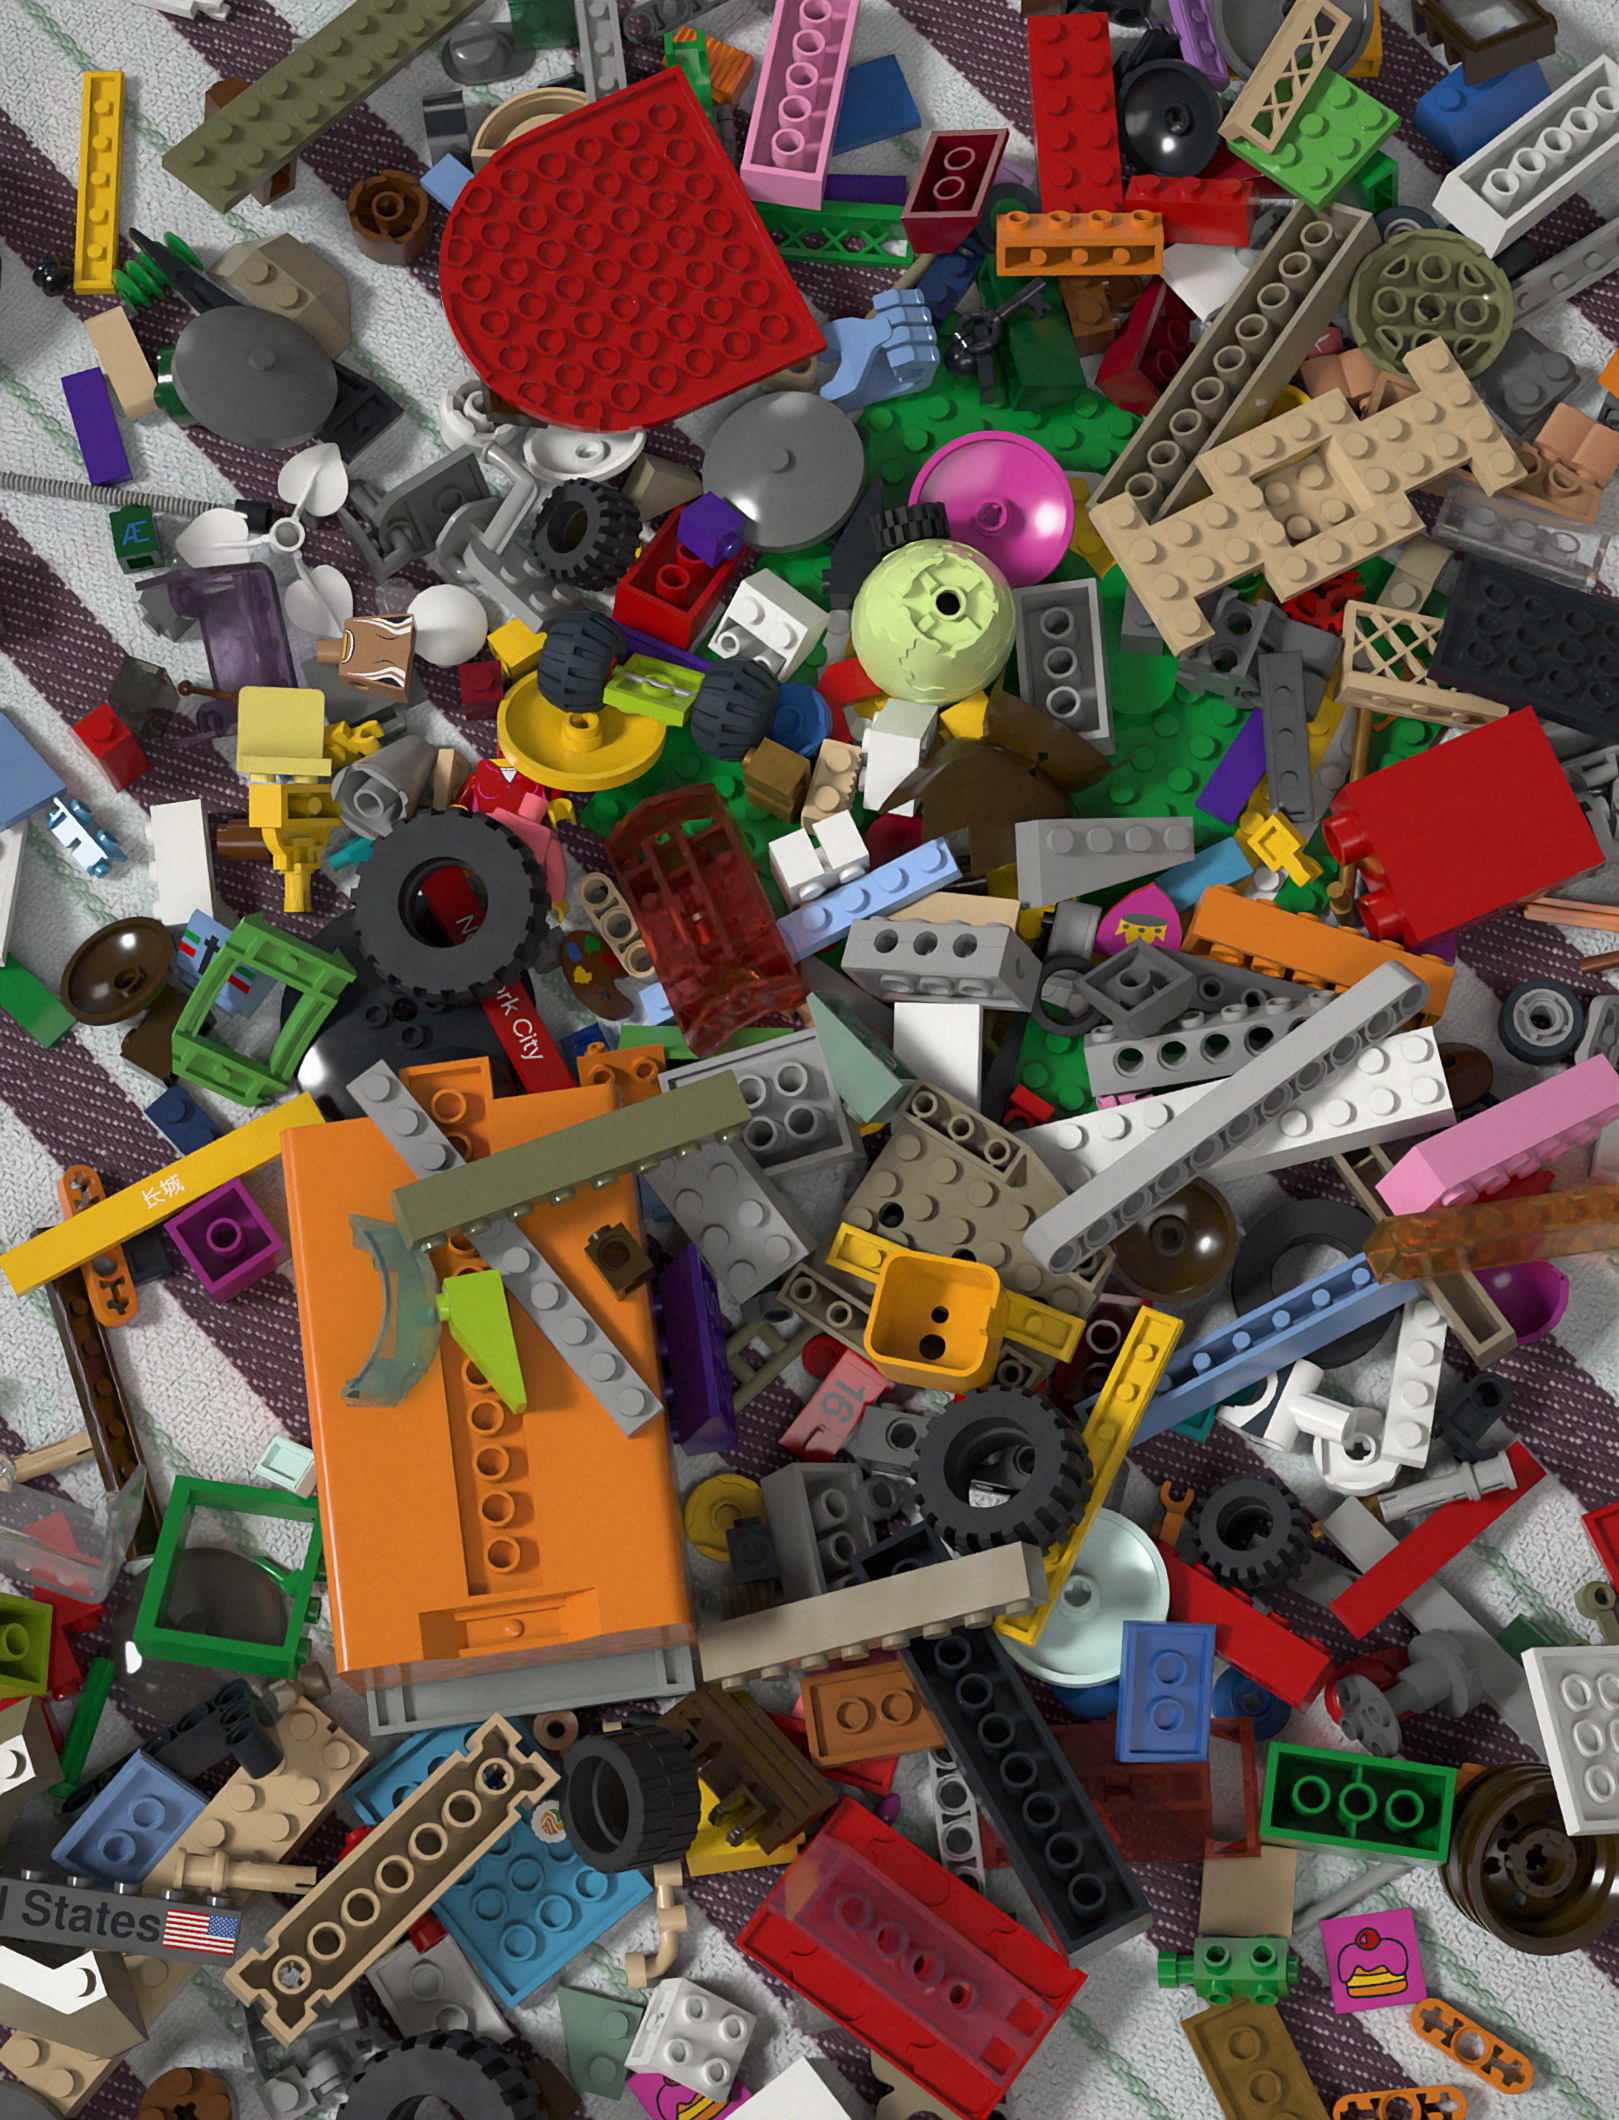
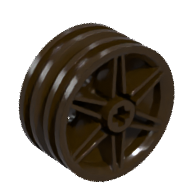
[1437,1761,1619,1956]

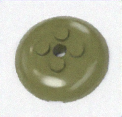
[1348,228,1514,383]

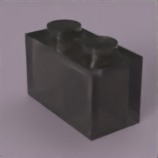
[107,655,180,743]

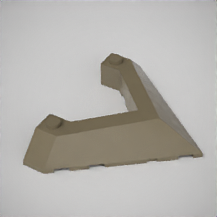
[0,1695,150,2059]

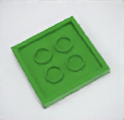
[1226,53,1401,213]

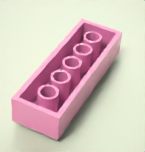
[740,0,861,211]
[1375,1053,1619,1230]

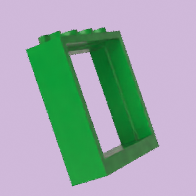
[133,1475,327,1681]

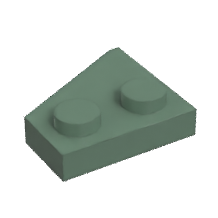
[557,1986,645,2101]

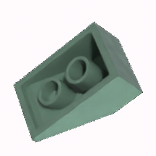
[806,992,919,1123]

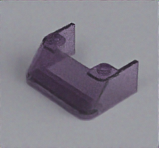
[135,562,299,750]

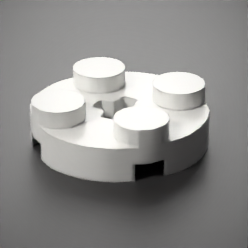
[1313,1407,1402,1496]

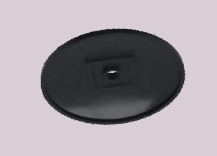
[280,895,537,1122]

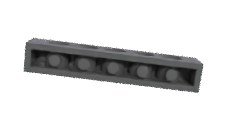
[853,1403,1130,1513]

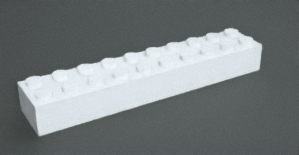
[1011,1026,1457,1195]

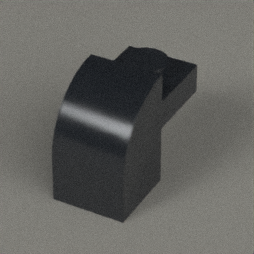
[422,90,475,175]

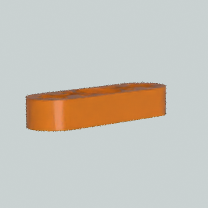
[1409,1998,1533,2095]
[1330,2085,1468,2120]

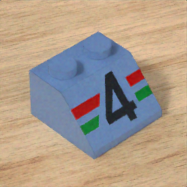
[175,909,279,1020]

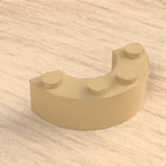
[471,87,587,175]

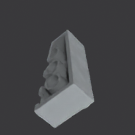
[1015,817,1195,910]

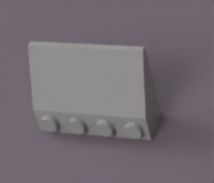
[657,1027,866,1183]

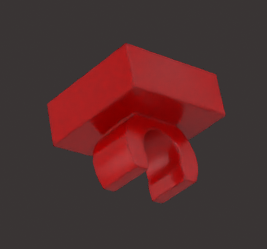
[1002,1084,1055,1130]

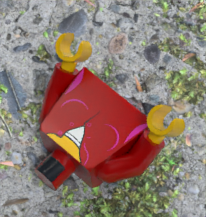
[444,740,576,831]

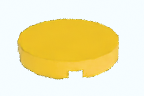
[684,1474,769,1563]

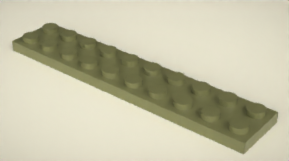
[162,0,487,215]

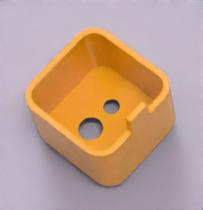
[864,1250,1010,1395]

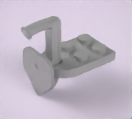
[436,440,587,634]

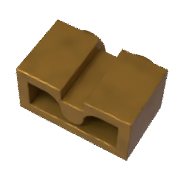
[741,737,811,824]

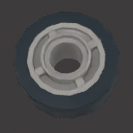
[1497,979,1584,1066]

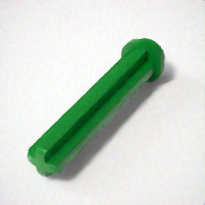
[47,1657,117,1800]

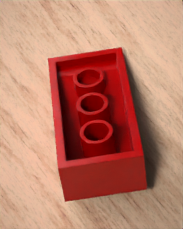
[612,494,751,652]

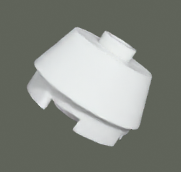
[439,375,517,458]

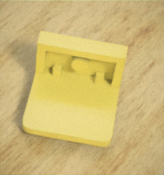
[236,686,332,784]

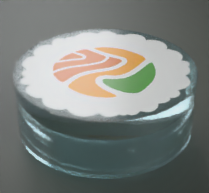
[529,1799,569,1846]

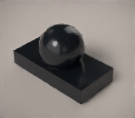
[943,318,997,405]

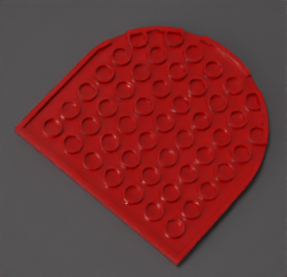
[439,64,827,434]

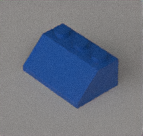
[1412,27,1552,167]

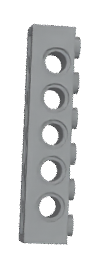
[1084,990,1343,1097]

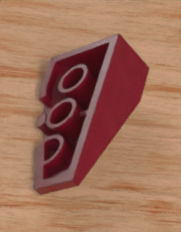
[1094,274,1197,417]

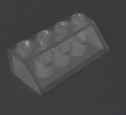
[1431,479,1612,594]

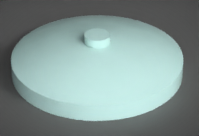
[991,1507,1170,1688]

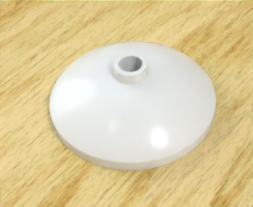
[523,424,646,486]

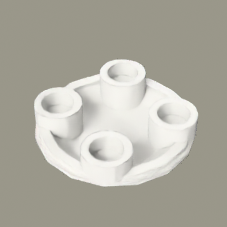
[407,584,488,669]

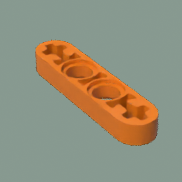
[57,1165,138,1328]

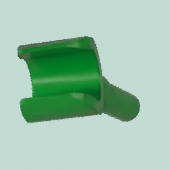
[253,1556,302,1599]

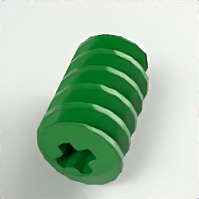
[111,231,204,318]

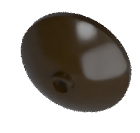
[60,916,177,1026]
[1108,1176,1237,1303]

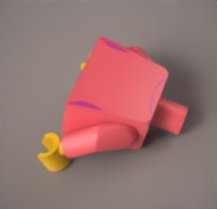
[460,792,570,923]

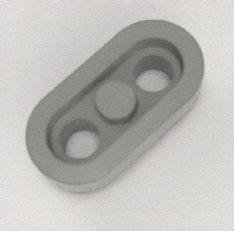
[1574,995,1619,1068]

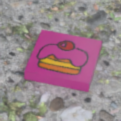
[1319,1907,1428,2015]
[626,2073,753,2120]

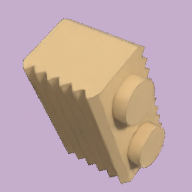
[801,739,864,836]

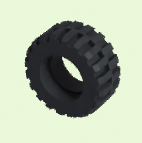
[910,1384,1094,1558]

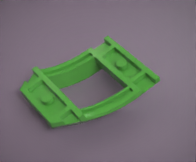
[172,911,357,1108]

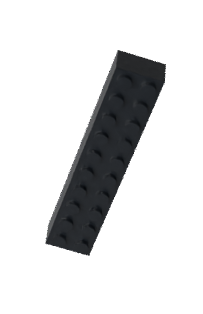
[848,1520,1153,1971]

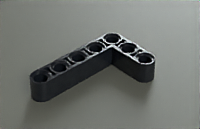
[61,1678,284,1825]

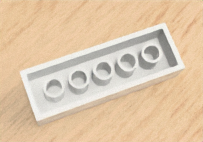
[1432,54,1619,259]

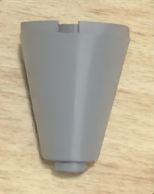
[331,735,436,840]

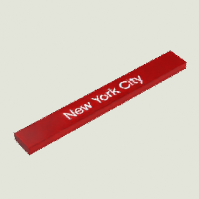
[420,866,577,1094]

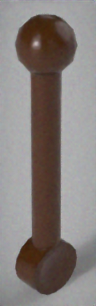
[178,680,239,706]

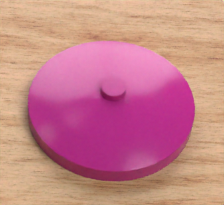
[908,431,1076,589]

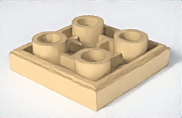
[1198,1840,1297,1943]

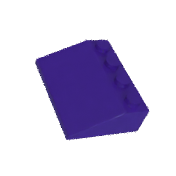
[653,1243,740,1457]

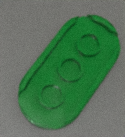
[1099,563,1178,719]

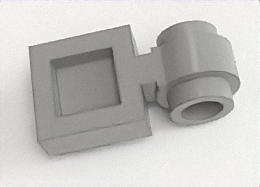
[255,2048,348,2120]

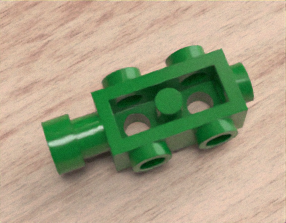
[1157,1934,1300,2006]

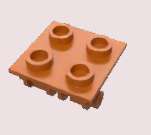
[576,1042,667,1106]

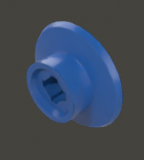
[1211,1667,1292,1743]

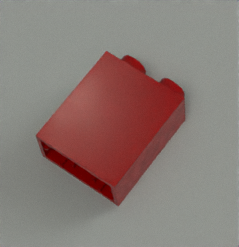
[1322,705,1606,954]

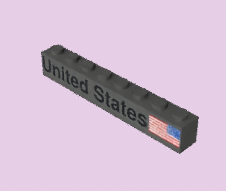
[0,1864,244,1968]

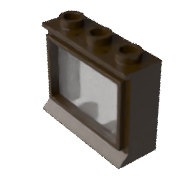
[1410,0,1558,87]

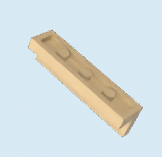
[1217,0,1352,154]

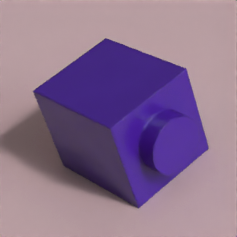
[676,491,746,568]

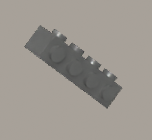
[1153,945,1321,1039]

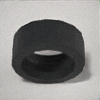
[1029,953,1104,1037]

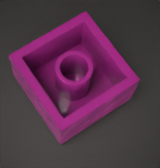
[164,1176,292,1306]

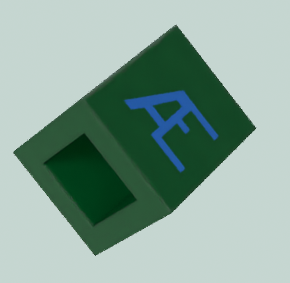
[109,504,165,575]

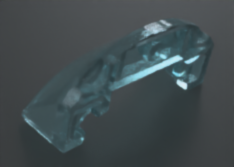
[341,1214,443,1408]

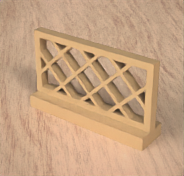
[1333,600,1509,731]

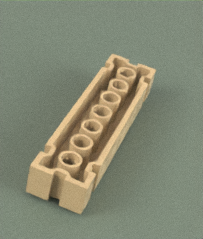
[222,1712,561,2049]

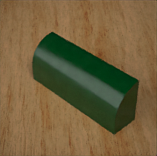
[975,254,1087,411]

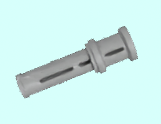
[1377,1450,1518,1523]

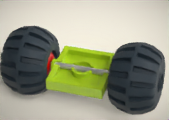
[537,610,780,762]

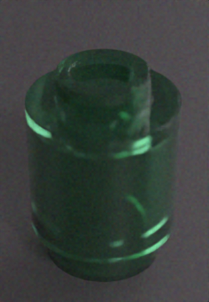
[1496,1613,1563,1670]

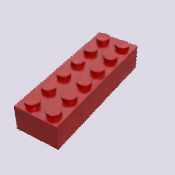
[1026,12,1124,214]

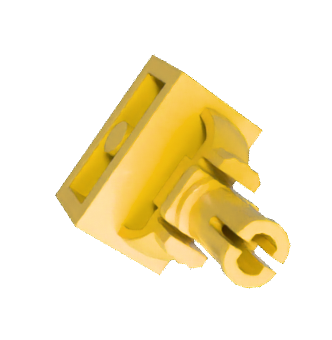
[249,783,347,912]

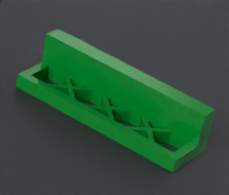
[754,200,914,270]

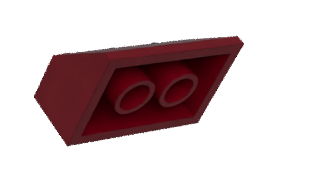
[900,128,1010,254]

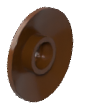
[1437,1042,1494,1110]

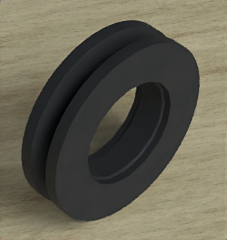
[1231,1199,1399,1370]

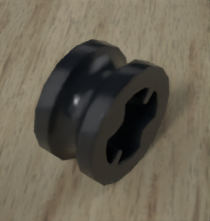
[32,256,74,297]

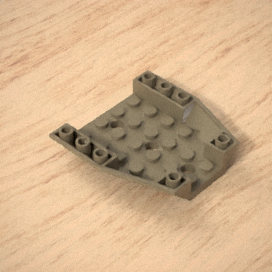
[776,1076,1117,1392]

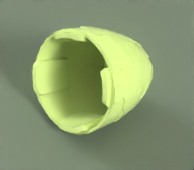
[851,539,1017,710]

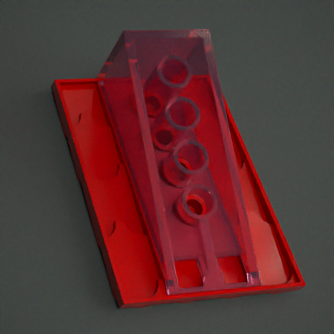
[733,1793,1088,2120]

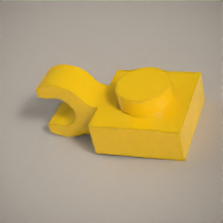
[323,720,385,770]
[1247,811,1324,888]

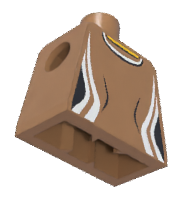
[317,613,417,703]

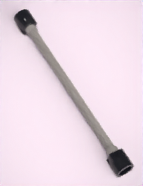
[0,472,273,535]

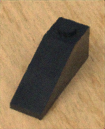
[822,477,883,610]

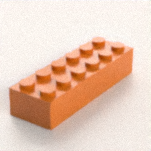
[1180,884,1456,1032]

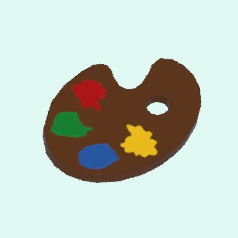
[560,930,634,1021]

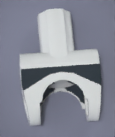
[1215,1358,1358,1454]

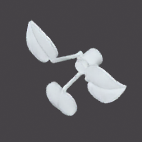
[175,443,353,639]

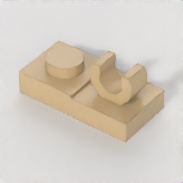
[417,749,472,811]

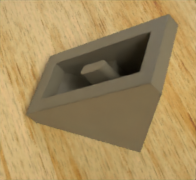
[622,452,704,523]

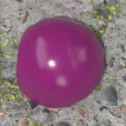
[1463,1233,1569,1347]

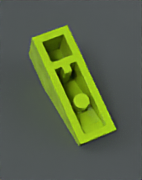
[436,1268,527,1414]

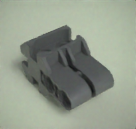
[1175,586,1343,723]

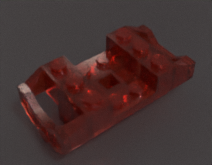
[603,783,812,1060]
[980,1717,1261,1871]

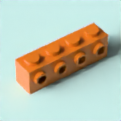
[996,210,1164,276]

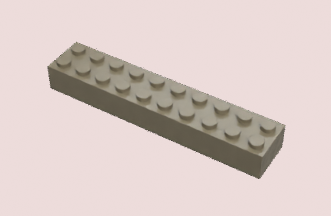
[1085,200,1383,536]

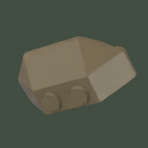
[206,232,352,361]

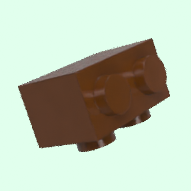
[1054,275,1120,358]

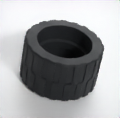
[558,1724,702,1874]

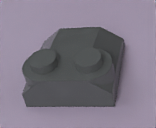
[1469,327,1581,436]
[1072,937,1197,1040]

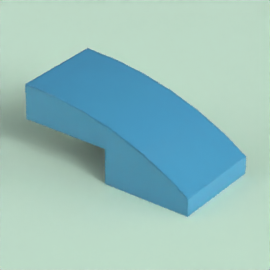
[1155,836,1256,917]

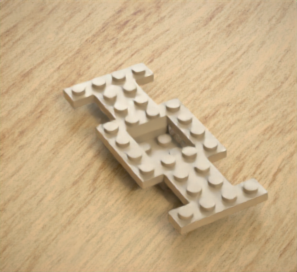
[1088,336,1528,658]

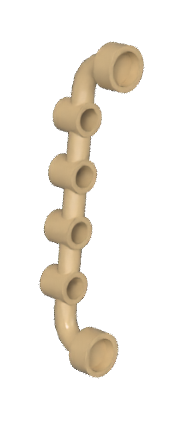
[602,1721,687,1990]

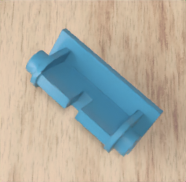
[46,797,128,879]

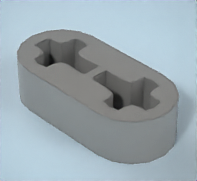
[1235,207,1291,269]

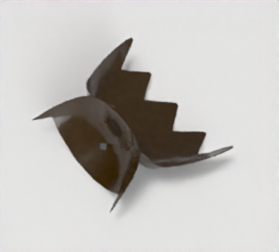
[877,663,1137,931]

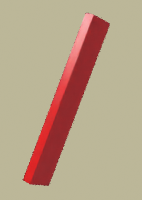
[1328,1440,1547,1641]

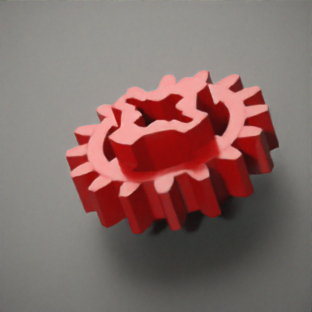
[1272,570,1365,638]

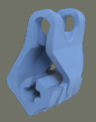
[816,289,940,414]

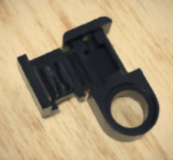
[1112,17,1184,92]

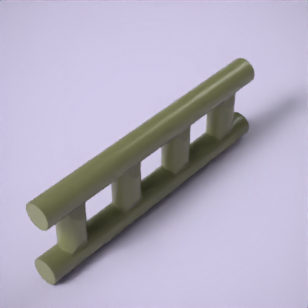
[725,1311,824,1416]

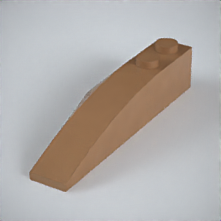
[1360,370,1604,530]

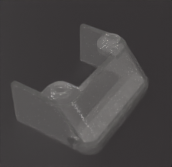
[0,1450,147,1604]

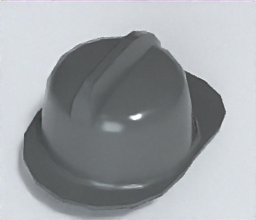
[442,20,536,86]

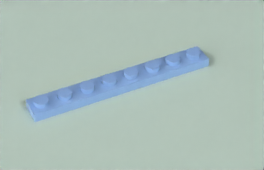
[639,836,963,1026]

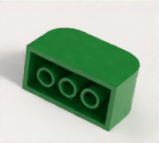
[1255,1741,1457,1868]

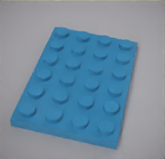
[342,1718,655,2010]

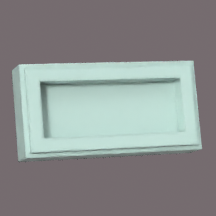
[254,1434,317,1499]

